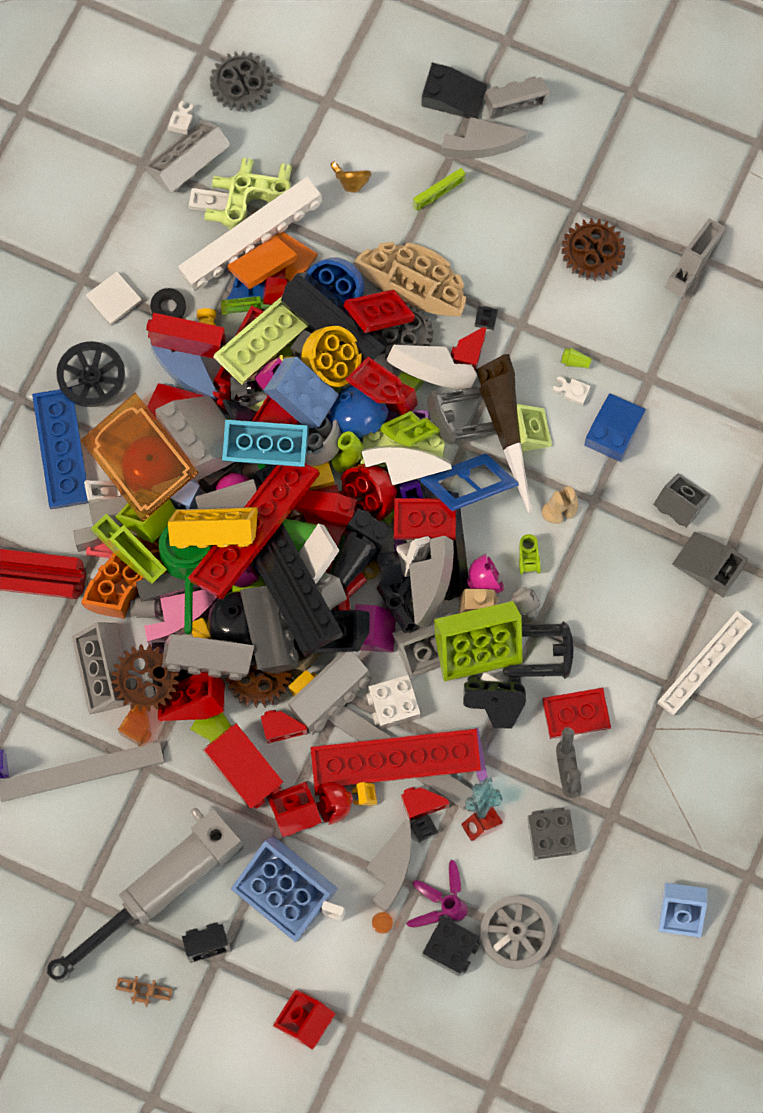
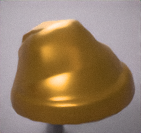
[330,161,372,193]

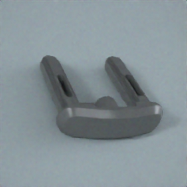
[427,387,496,444]
[556,727,582,798]

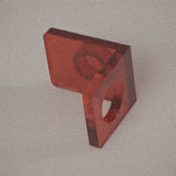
[461,806,503,841]

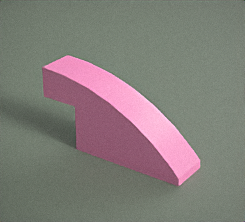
[144,590,218,646]

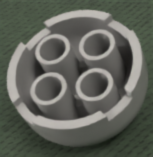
[300,410,342,467]

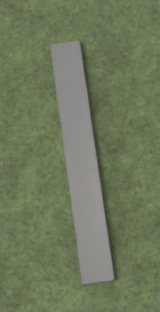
[328,706,475,810]
[0,742,165,802]

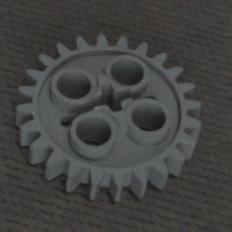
[210,51,273,112]
[375,303,433,360]

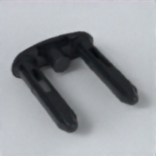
[503,621,574,679]

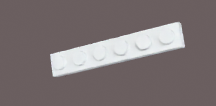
[657,611,753,716]

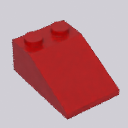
[157,672,225,721]

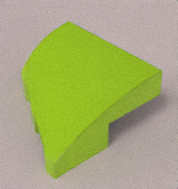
[190,712,231,743]

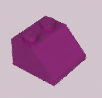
[355,604,396,653]

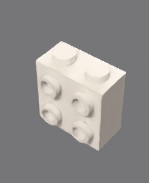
[366,675,420,730]

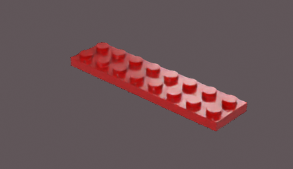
[188,463,320,599]
[310,729,481,789]

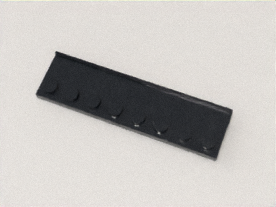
[253,523,344,657]

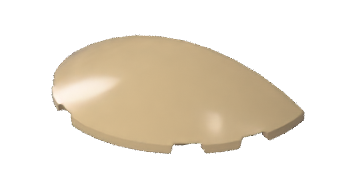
[354,242,466,316]

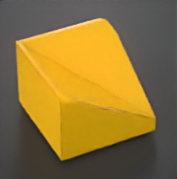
[192,618,212,640]

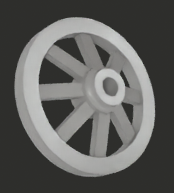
[480,896,553,969]

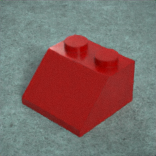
[267,781,322,837]
[272,989,336,1050]

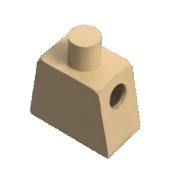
[459,589,498,613]

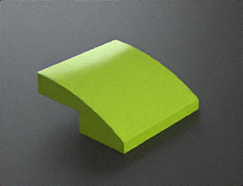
[380,411,440,446]

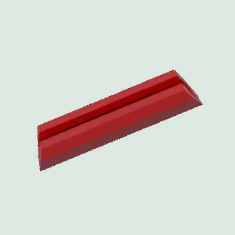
[0,549,86,599]

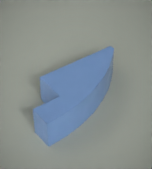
[150,342,218,404]

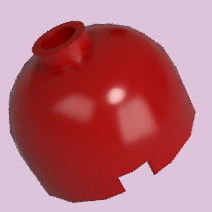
[315,782,353,825]

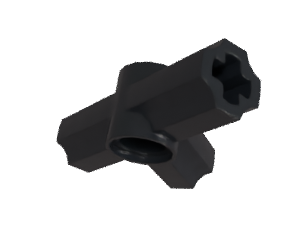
[376,576,418,634]

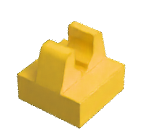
[352,782,377,806]

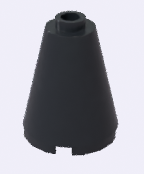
[330,531,378,589]

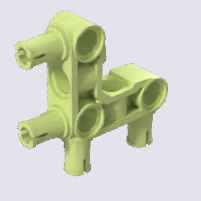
[205,158,292,230]

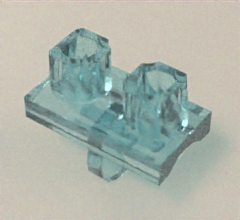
[465,778,503,818]

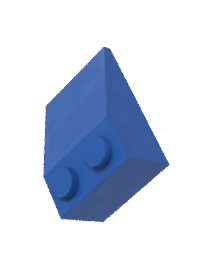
[584,393,646,462]

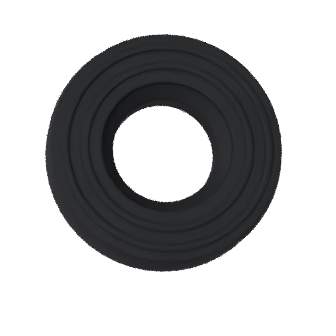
[150,288,186,318]

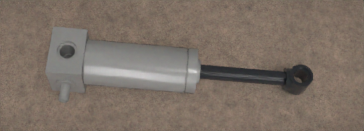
[47,808,243,983]

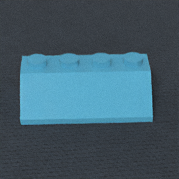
[222,420,309,467]

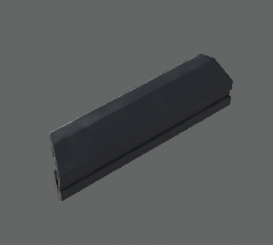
[281,272,387,363]
[424,486,470,601]

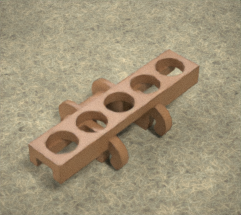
[115,976,172,1007]

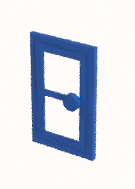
[420,453,519,511]

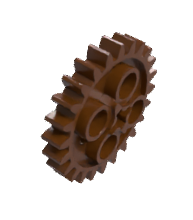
[561,218,626,281]
[111,644,179,712]
[226,650,293,708]

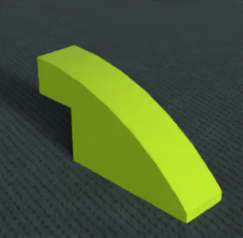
[90,514,167,584]

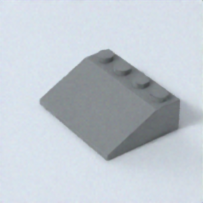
[155,396,234,481]

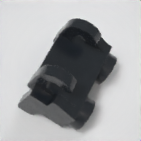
[230,376,262,404]

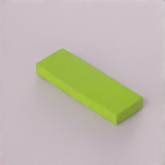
[413,167,465,211]

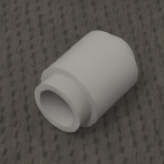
[130,597,161,618]

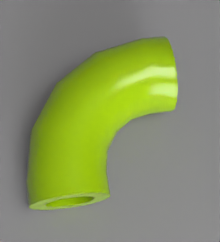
[332,431,363,473]

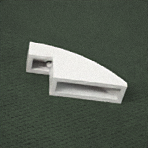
[387,345,477,389]
[362,445,452,485]

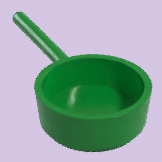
[159,526,213,635]

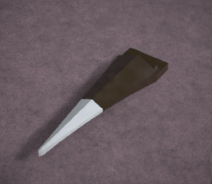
[476,354,533,514]

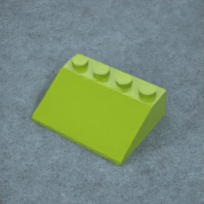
[434,601,522,682]

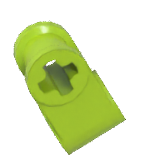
[519,534,541,575]

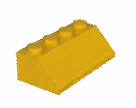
[168,507,257,548]

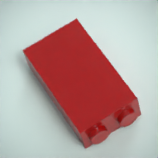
[146,313,227,359]
[202,723,283,809]

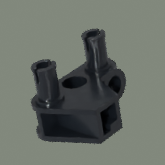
[463,675,526,729]

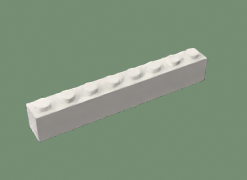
[178,177,322,291]

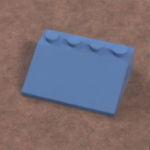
[231,836,339,942]

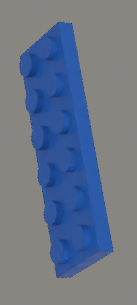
[32,388,89,509]

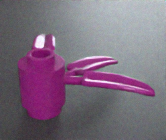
[406,860,468,927]

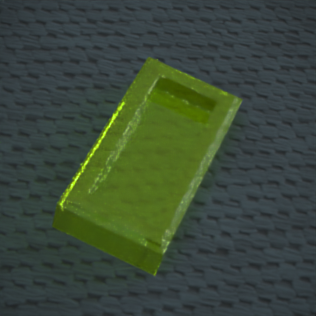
[221,296,262,315]

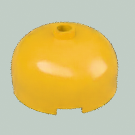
[301,326,361,388]

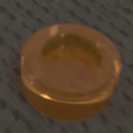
[372,912,393,934]

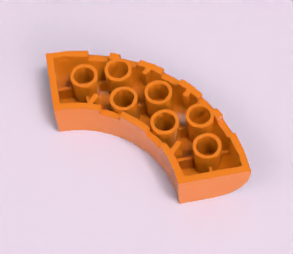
[81,533,168,619]

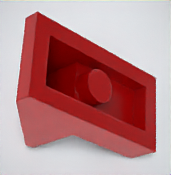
[263,267,287,305]

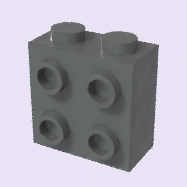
[527,807,576,860]

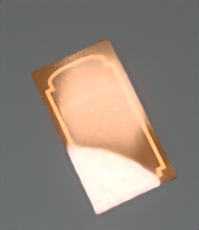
[81,393,199,521]

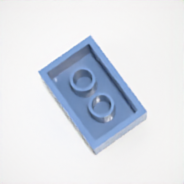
[264,357,339,428]

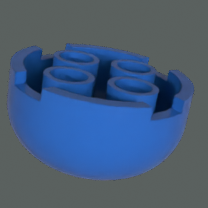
[307,257,364,304]
[327,385,388,441]

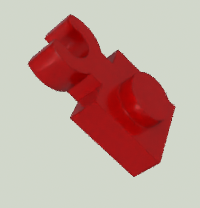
[213,382,240,415]

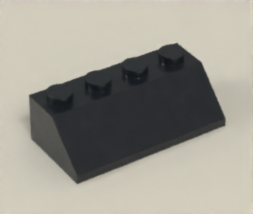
[293,610,370,654]

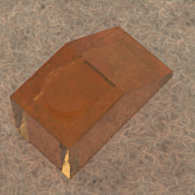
[117,705,152,747]

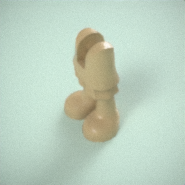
[542,486,579,524]

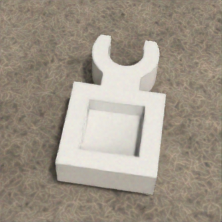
[168,101,193,135]
[552,377,591,406]

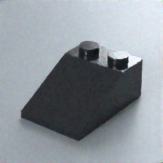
[421,62,487,119]

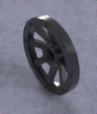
[56,341,125,407]

